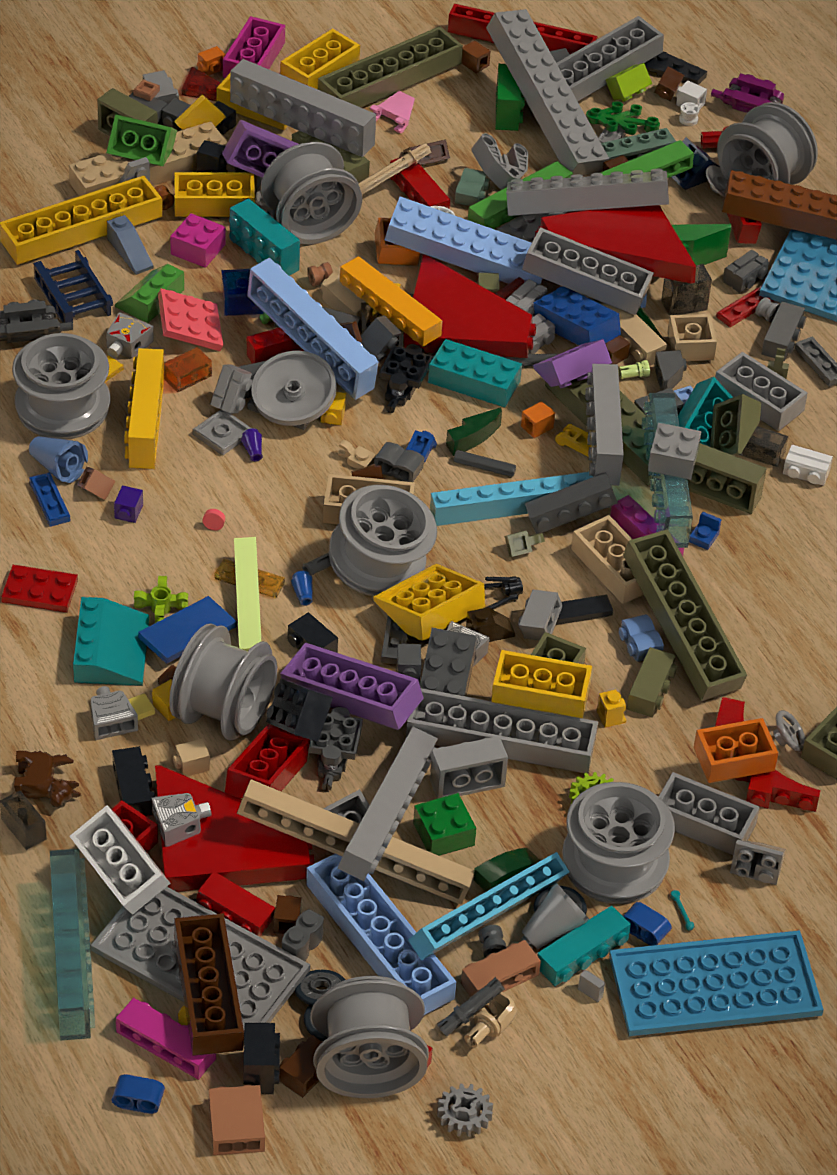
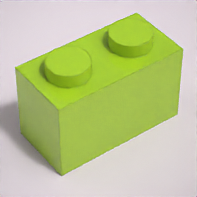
[605,63,652,102]

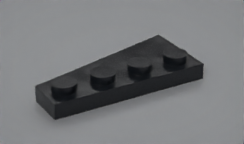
[644,51,707,85]

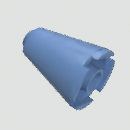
[29,436,88,483]

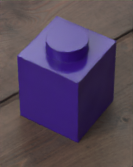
[114,485,143,523]

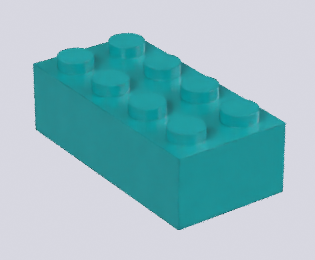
[229,198,300,276]
[428,339,522,408]

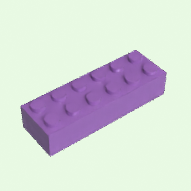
[280,643,423,730]

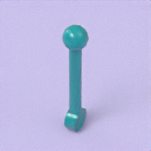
[670,890,695,931]

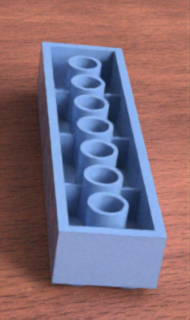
[384,196,543,287]
[247,257,379,400]
[306,854,456,1015]

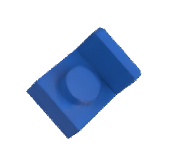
[406,430,437,462]
[689,512,721,550]

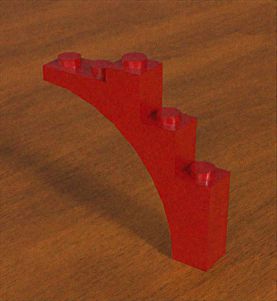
[715,697,821,812]

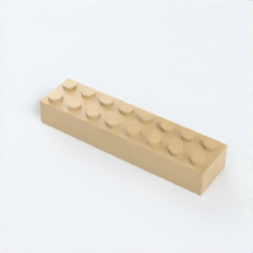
[69,122,227,196]

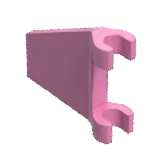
[370,91,415,133]

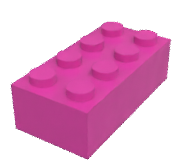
[223,16,285,78]

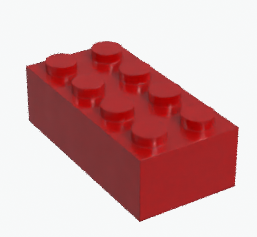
[225,724,310,799]

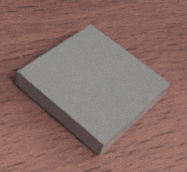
[193,410,252,455]

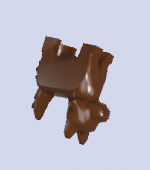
[14,751,81,807]

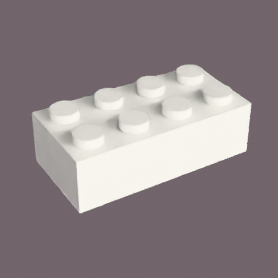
[69,805,171,915]

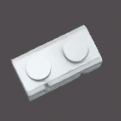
[783,445,833,486]

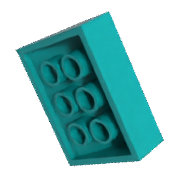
[73,597,150,686]

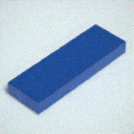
[29,472,71,527]

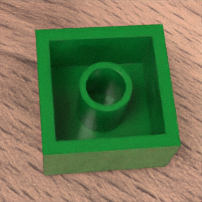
[413,793,476,856]

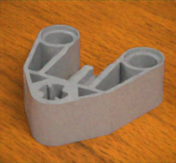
[471,133,528,190]

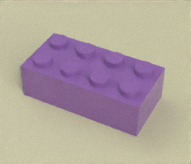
[222,120,298,178]

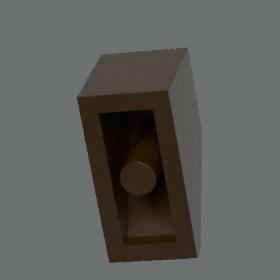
[466,607,515,642]

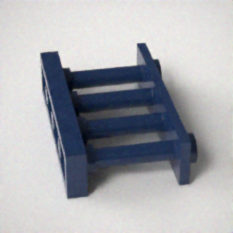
[33,250,113,323]

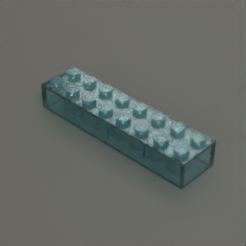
[642,393,693,548]
[50,849,95,1041]

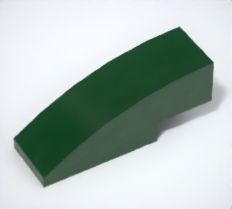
[446,407,502,456]
[473,848,541,892]

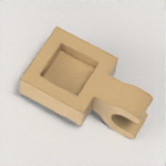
[338,440,377,470]

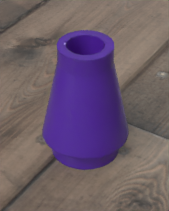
[241,428,263,461]

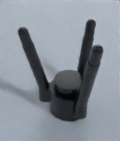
[484,576,523,609]

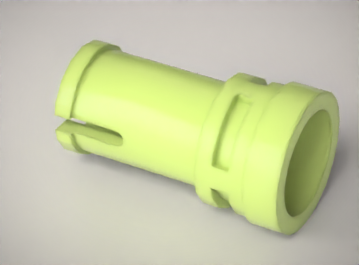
[618,360,650,379]

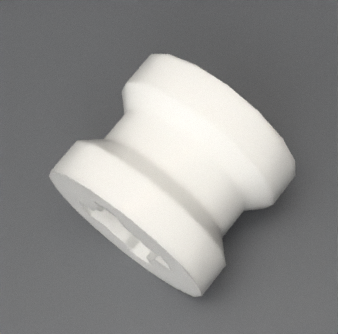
[679,102,700,126]

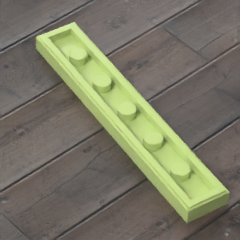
[234,537,262,651]

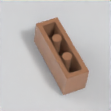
[461,940,541,997]

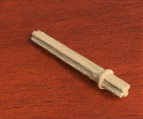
[359,143,431,195]

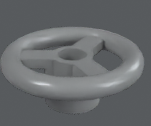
[773,710,806,752]

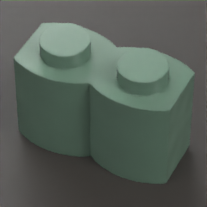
[455,167,491,206]

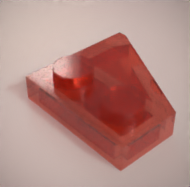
[182,67,221,102]

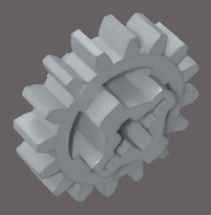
[437,1083,493,1137]

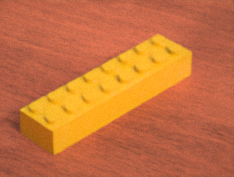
[0,176,162,265]

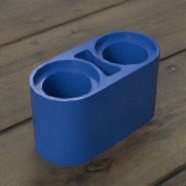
[623,902,672,946]
[111,1074,165,1114]

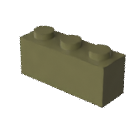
[627,647,677,717]

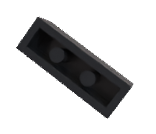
[112,746,155,816]

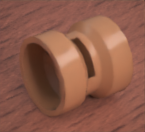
[307,262,333,286]

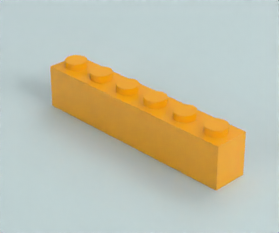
[340,256,442,346]

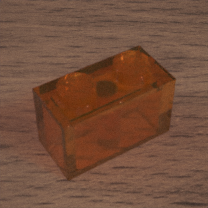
[164,347,212,393]

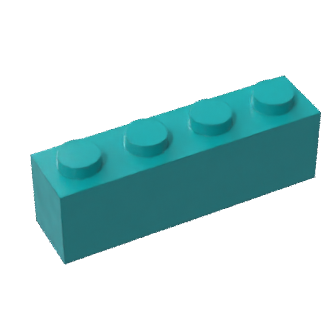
[537,905,631,986]

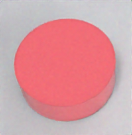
[202,509,225,531]

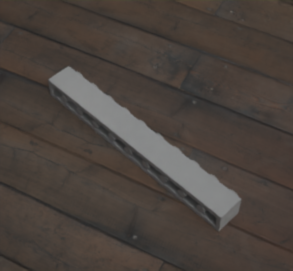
[337,726,438,881]

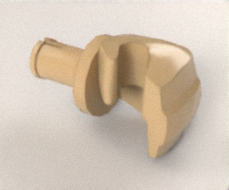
[464,992,517,1048]

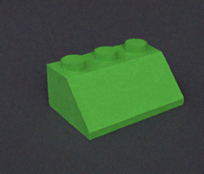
[106,114,177,166]
[115,264,184,323]

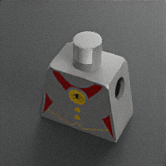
[106,312,154,358]

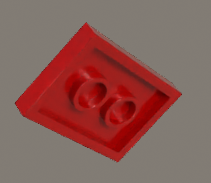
[1,564,78,613]

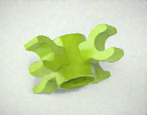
[134,576,188,623]

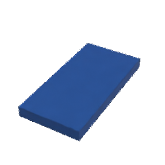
[138,596,237,664]

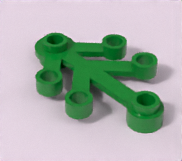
[586,101,660,135]

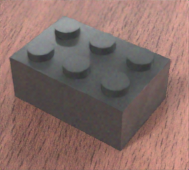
[420,628,478,697]

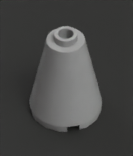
[521,883,589,949]

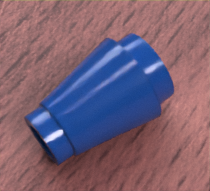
[291,571,313,605]

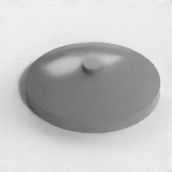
[251,351,337,426]

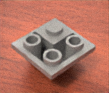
[730,840,786,885]

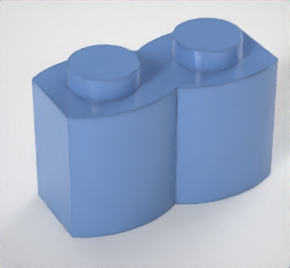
[619,614,664,662]

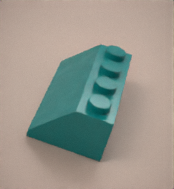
[673,377,733,447]

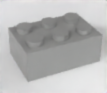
[430,736,508,799]

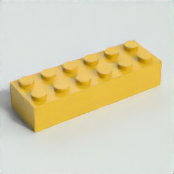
[124,348,164,469]

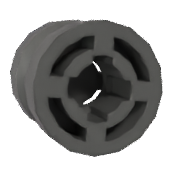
[478,925,507,957]

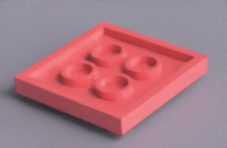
[158,288,223,351]

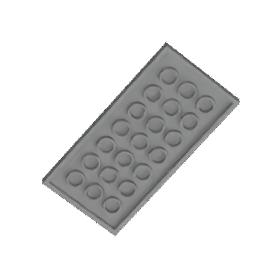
[91,887,310,1028]

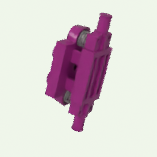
[711,73,784,113]

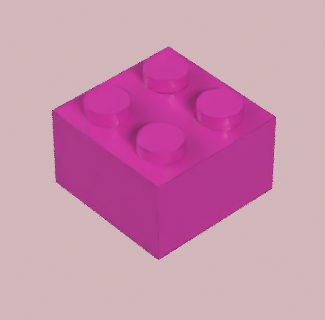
[170,213,226,268]

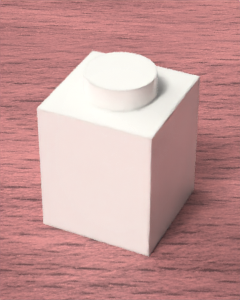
[676,81,707,109]

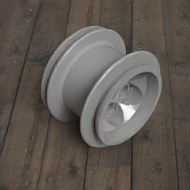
[717,102,818,185]
[261,142,362,244]
[12,333,110,439]
[329,485,437,596]
[170,624,277,741]
[562,782,675,904]
[311,976,429,1098]

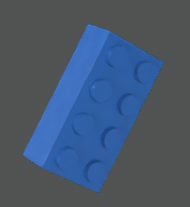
[533,286,621,345]

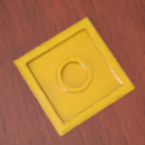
[174,95,226,130]

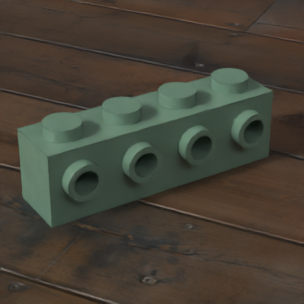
[601,128,677,170]

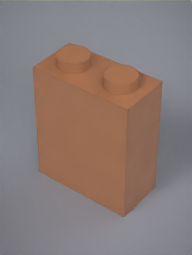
[209,1085,265,1155]

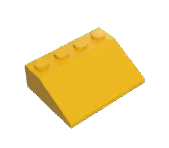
[373,564,485,641]

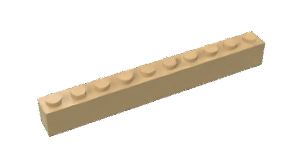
[237,780,474,905]

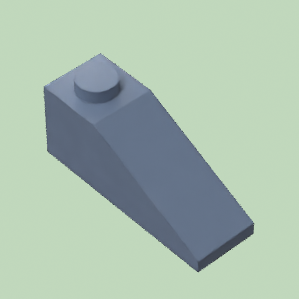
[107,215,154,275]

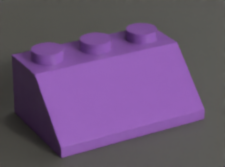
[533,339,612,388]

